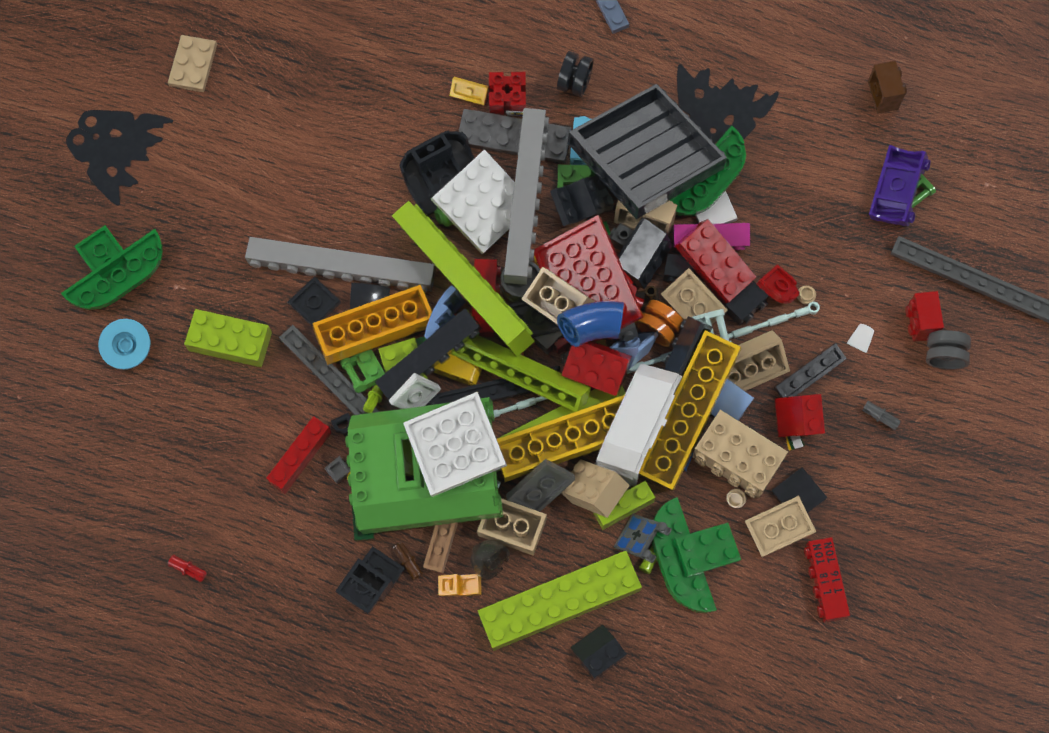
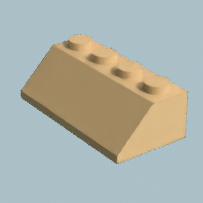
[728,330,790,391]

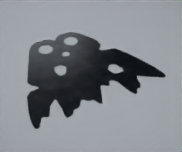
[677,64,779,144]
[66,110,173,206]

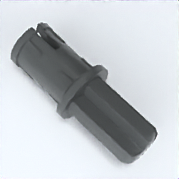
[862,400,901,430]

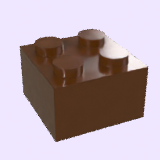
[868,60,907,114]

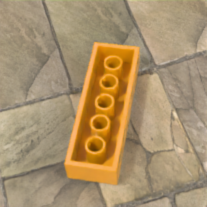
[313,285,432,365]

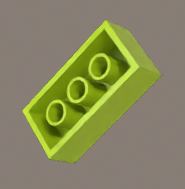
[184,309,272,368]

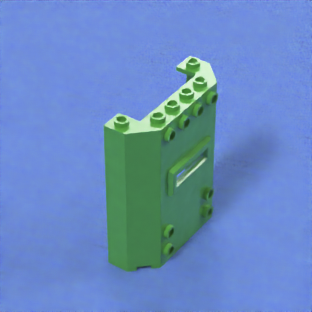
[345,397,503,534]

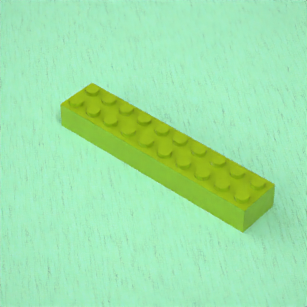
[392,201,535,357]

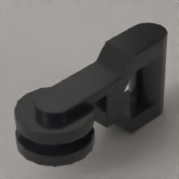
[331,413,351,438]

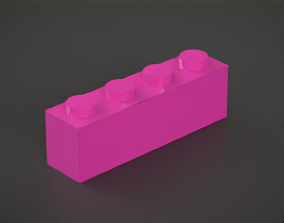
[673,223,750,251]

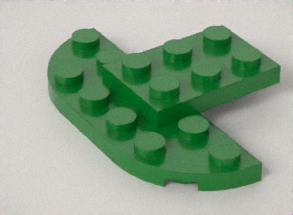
[670,126,746,216]
[61,225,163,310]
[651,497,741,613]

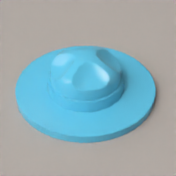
[98,319,151,369]

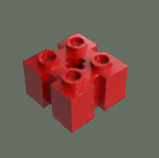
[489,72,526,115]

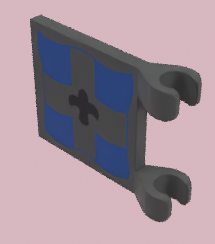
[614,514,672,563]

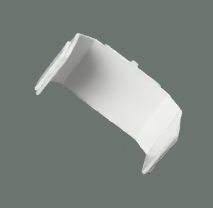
[596,364,682,487]

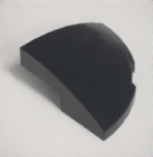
[350,283,390,310]

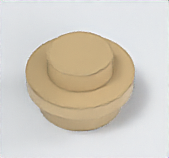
[797,286,816,304]
[727,489,747,508]

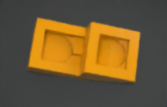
[438,574,481,596]

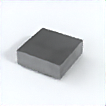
[324,456,350,484]

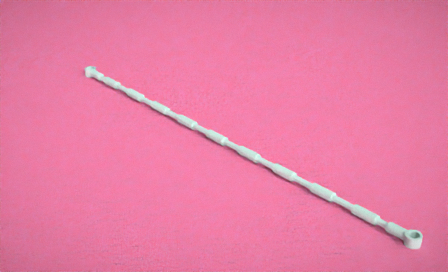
[494,302,820,418]

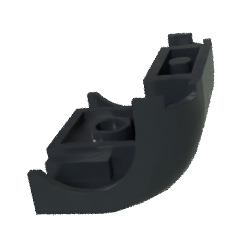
[399,130,475,216]

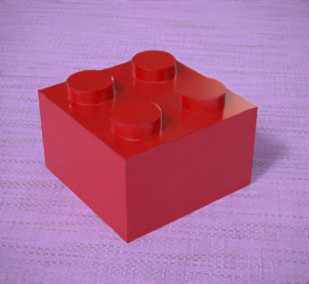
[905,291,944,342]

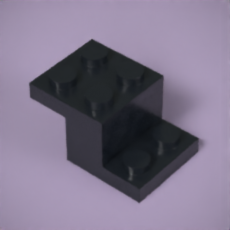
[550,175,615,226]
[335,546,405,615]

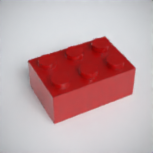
[561,341,632,396]

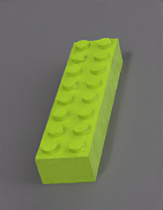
[477,551,642,651]

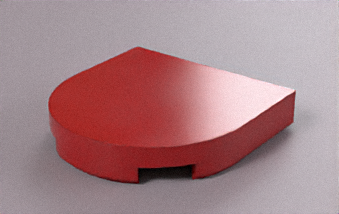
[756,264,799,304]

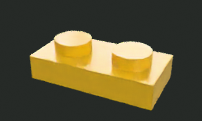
[449,77,489,105]

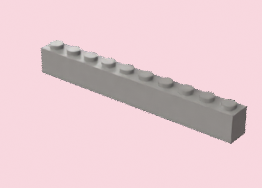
[504,108,549,285]
[245,237,436,293]

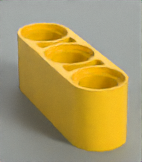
[433,354,482,386]

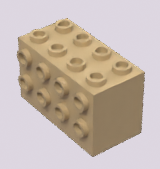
[692,410,788,498]

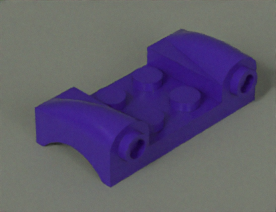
[869,145,931,226]

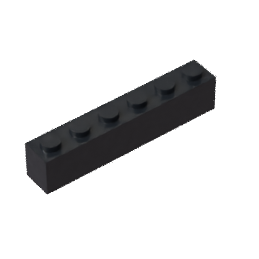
[375,308,482,399]

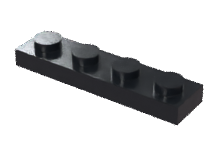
[774,343,847,398]

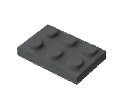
[506,459,576,512]

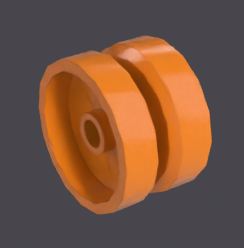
[635,300,683,347]

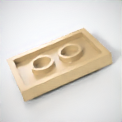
[168,35,217,92]
[661,268,727,324]
[745,496,816,557]

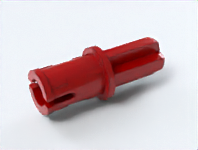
[168,555,207,582]

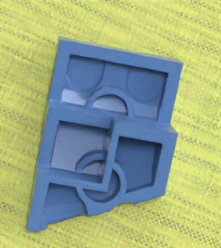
[425,285,466,339]

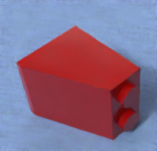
[774,394,825,437]

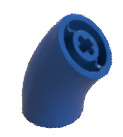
[557,301,624,347]

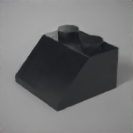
[570,624,627,681]

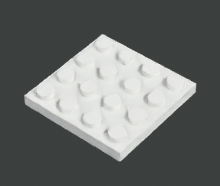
[431,149,515,254]
[403,392,507,497]

